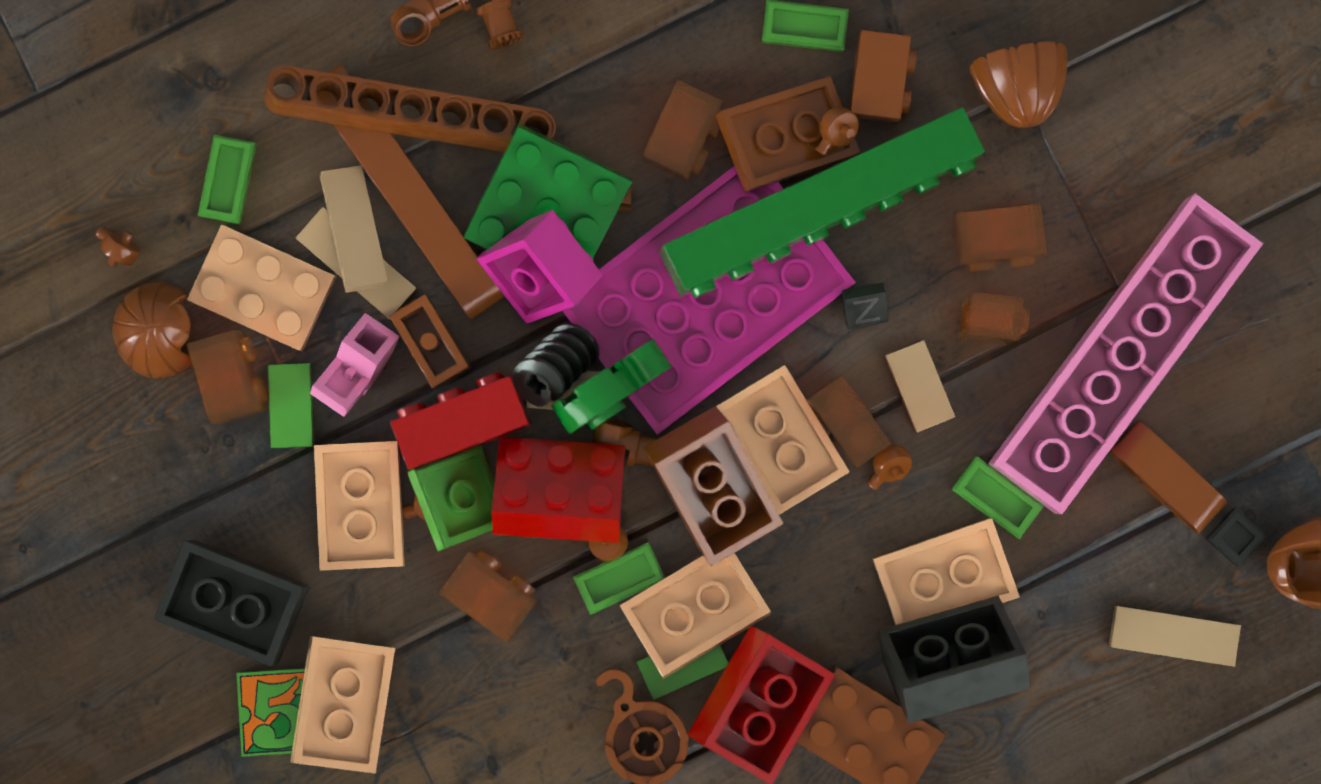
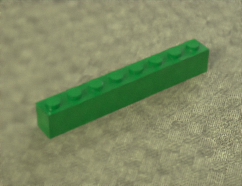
[659,107,985,299]

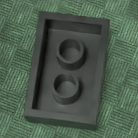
[153,540,310,666]
[878,596,1030,724]

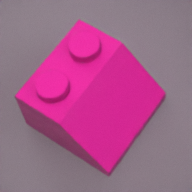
[476,210,603,324]

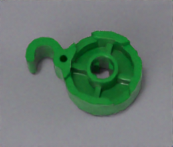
[551,339,672,434]

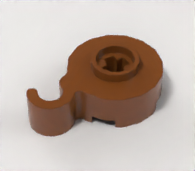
[596,667,688,784]

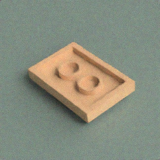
[187,224,336,352]
[716,365,850,515]
[314,441,405,571]
[872,518,1020,625]
[620,553,771,679]
[290,636,395,774]

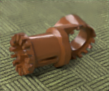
[390,0,472,47]
[476,0,524,50]
[592,418,657,467]

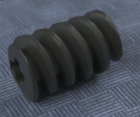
[513,323,599,407]

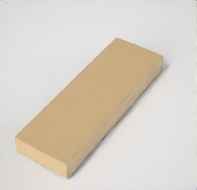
[320,165,388,293]
[296,207,418,320]
[1109,605,1241,667]

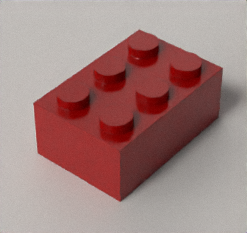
[390,372,532,470]
[492,437,625,543]
[687,626,836,784]

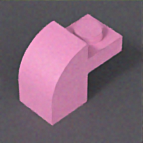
[310,313,400,417]

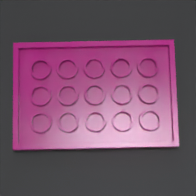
[562,166,856,435]

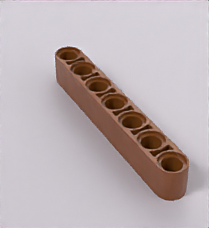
[316,63,505,320]
[264,66,556,152]

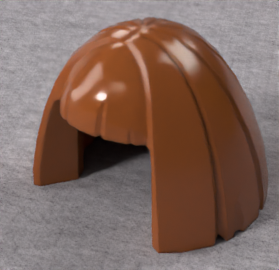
[969,41,1067,128]
[112,281,196,379]
[1267,516,1321,610]

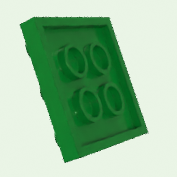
[464,124,632,260]

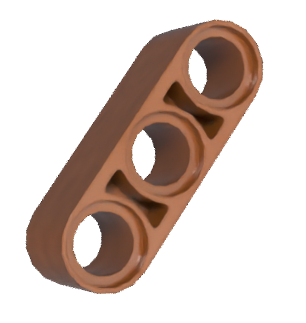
[1109,421,1227,534]

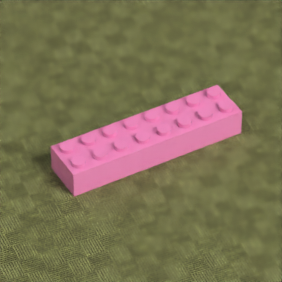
[988,193,1263,514]

